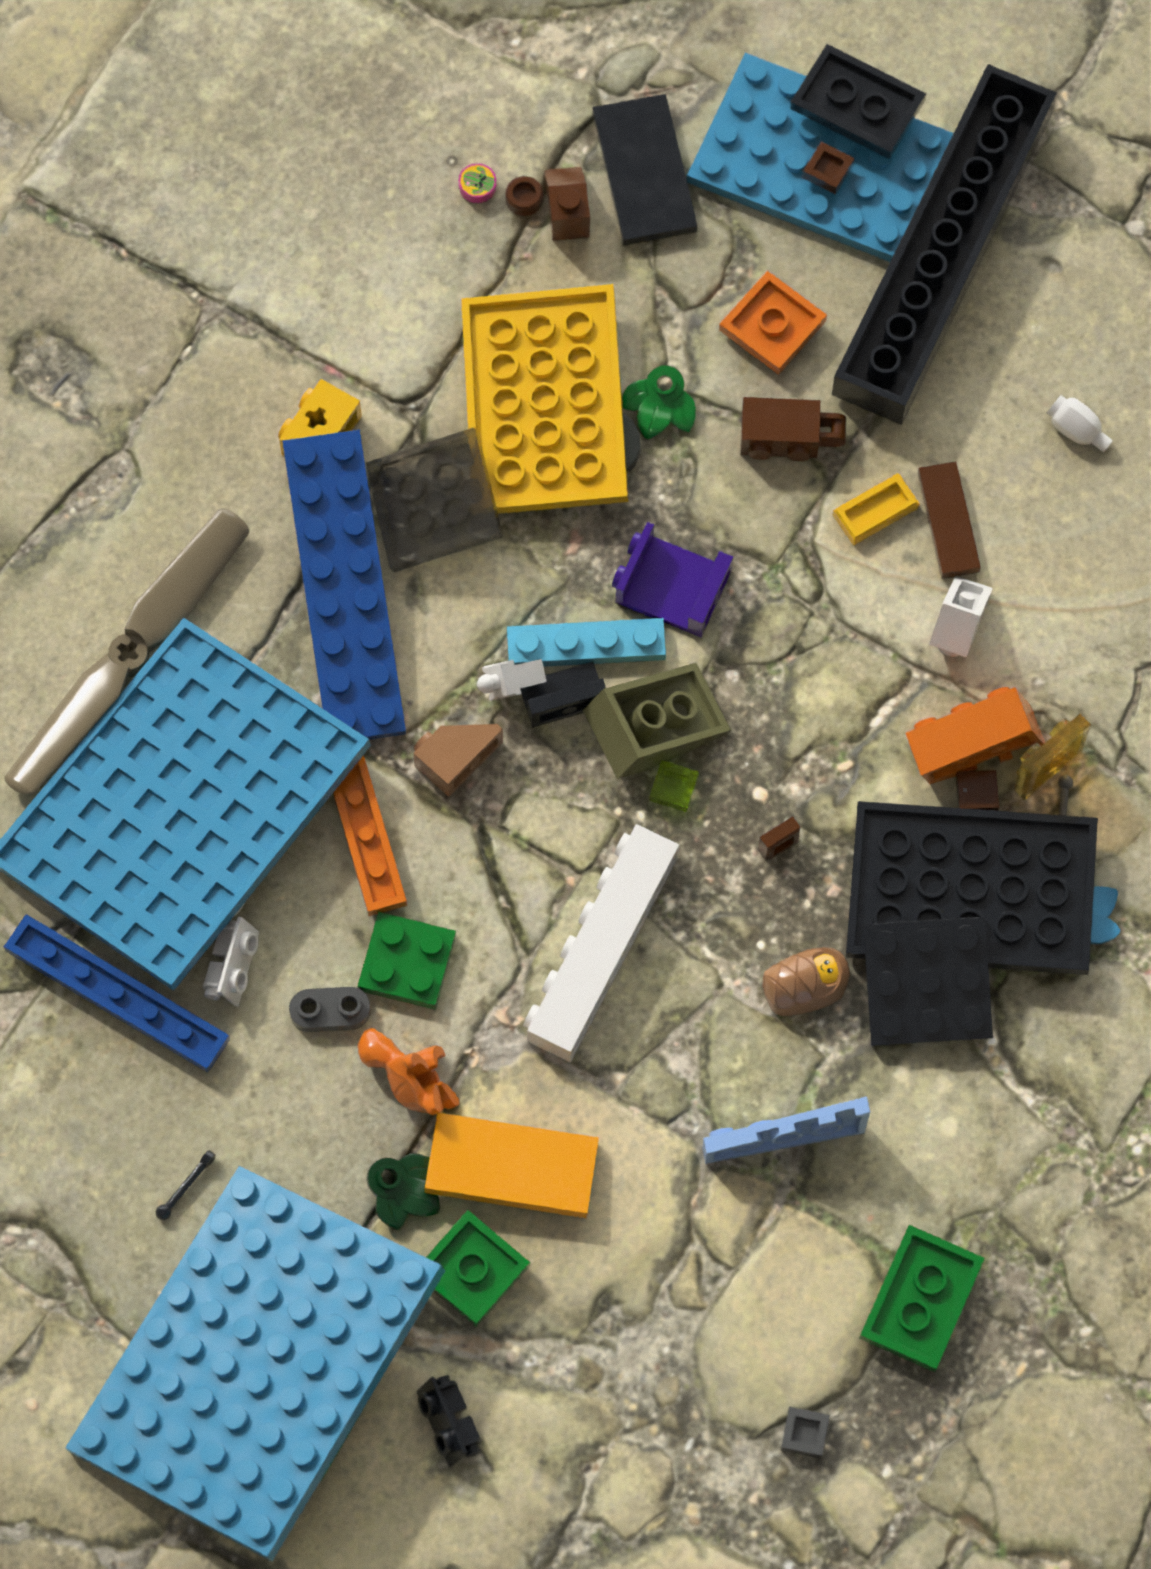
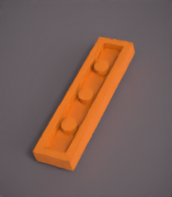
[333,756,407,916]

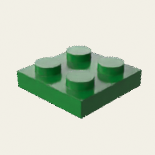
[357,912,456,1010]
[426,1210,530,1327]

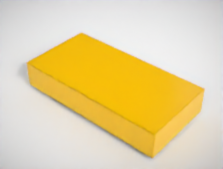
[833,473,920,546]

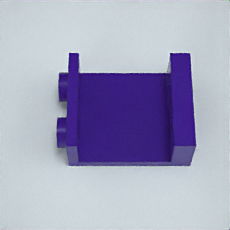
[612,522,734,638]

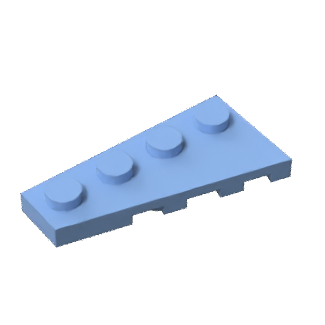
[702,1096,870,1164]

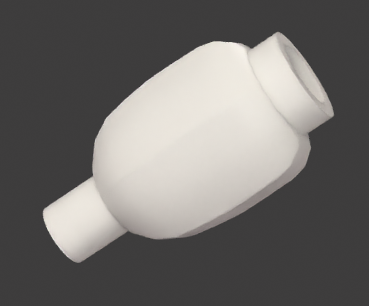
[1047,395,1113,453]

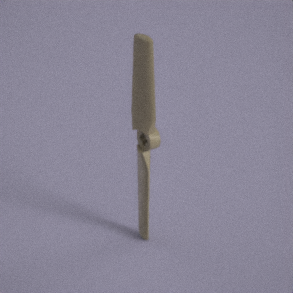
[4,508,250,795]

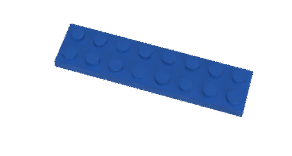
[282,429,406,740]

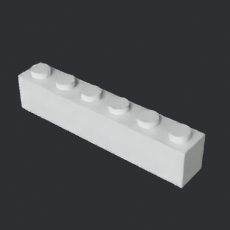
[524,824,679,1063]

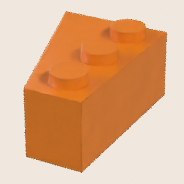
[905,687,1047,784]

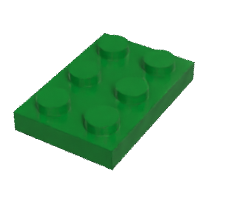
[859,1224,985,1372]

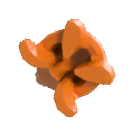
[358,1028,459,1115]

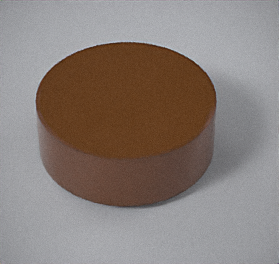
[505,176,543,216]

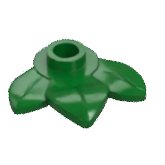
[622,365,696,440]

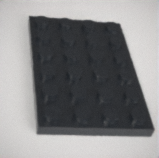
[846,801,1098,975]

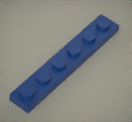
[4,914,230,1073]

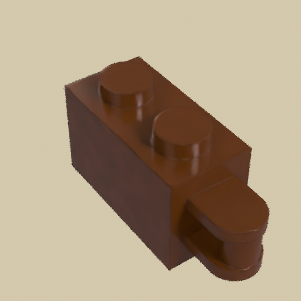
[740,397,846,462]

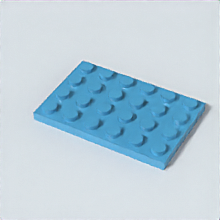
[686,52,953,262]

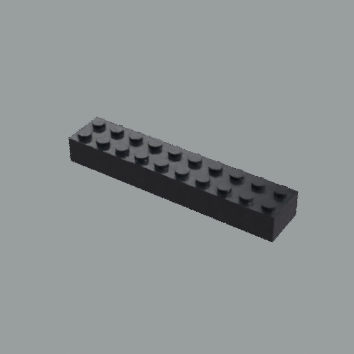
[831,64,1057,425]

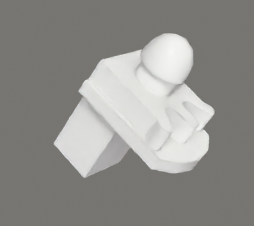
[477,659,547,701]

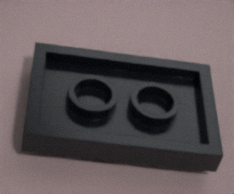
[790,44,926,159]

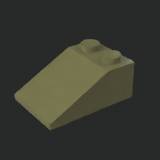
[583,663,731,779]

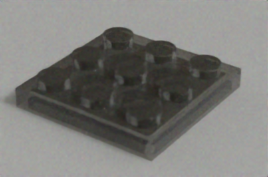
[365,427,503,572]

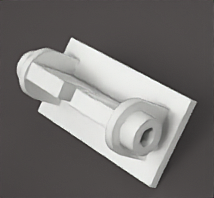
[202,917,259,1006]

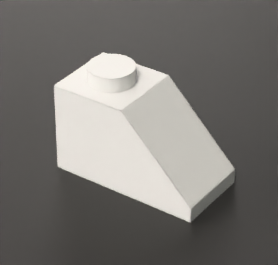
[929,576,993,657]

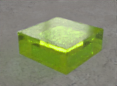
[649,760,699,812]

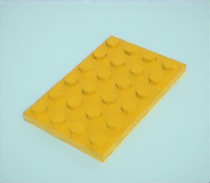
[461,284,629,516]

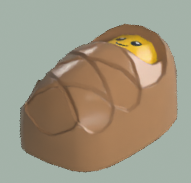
[762,947,850,1016]

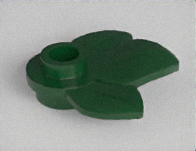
[367,1153,440,1231]

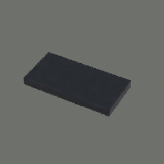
[592,94,698,246]

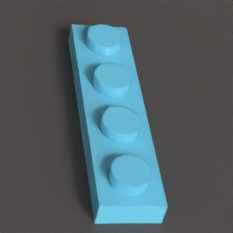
[507,618,666,667]

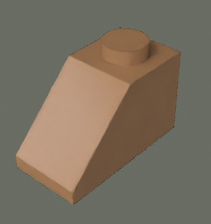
[413,724,503,797]

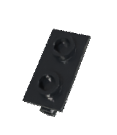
[417,1375,482,1467]

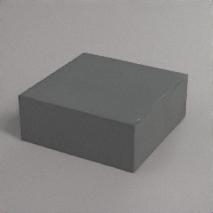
[781,1407,830,1459]

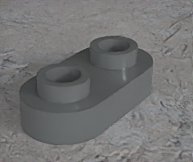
[289,987,371,1032]

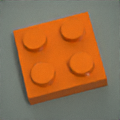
[719,270,827,375]

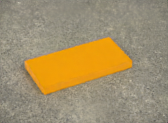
[424,1113,599,1218]

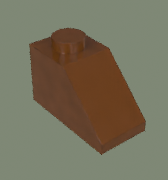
[544,166,590,241]

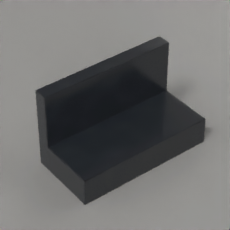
[520,662,606,728]

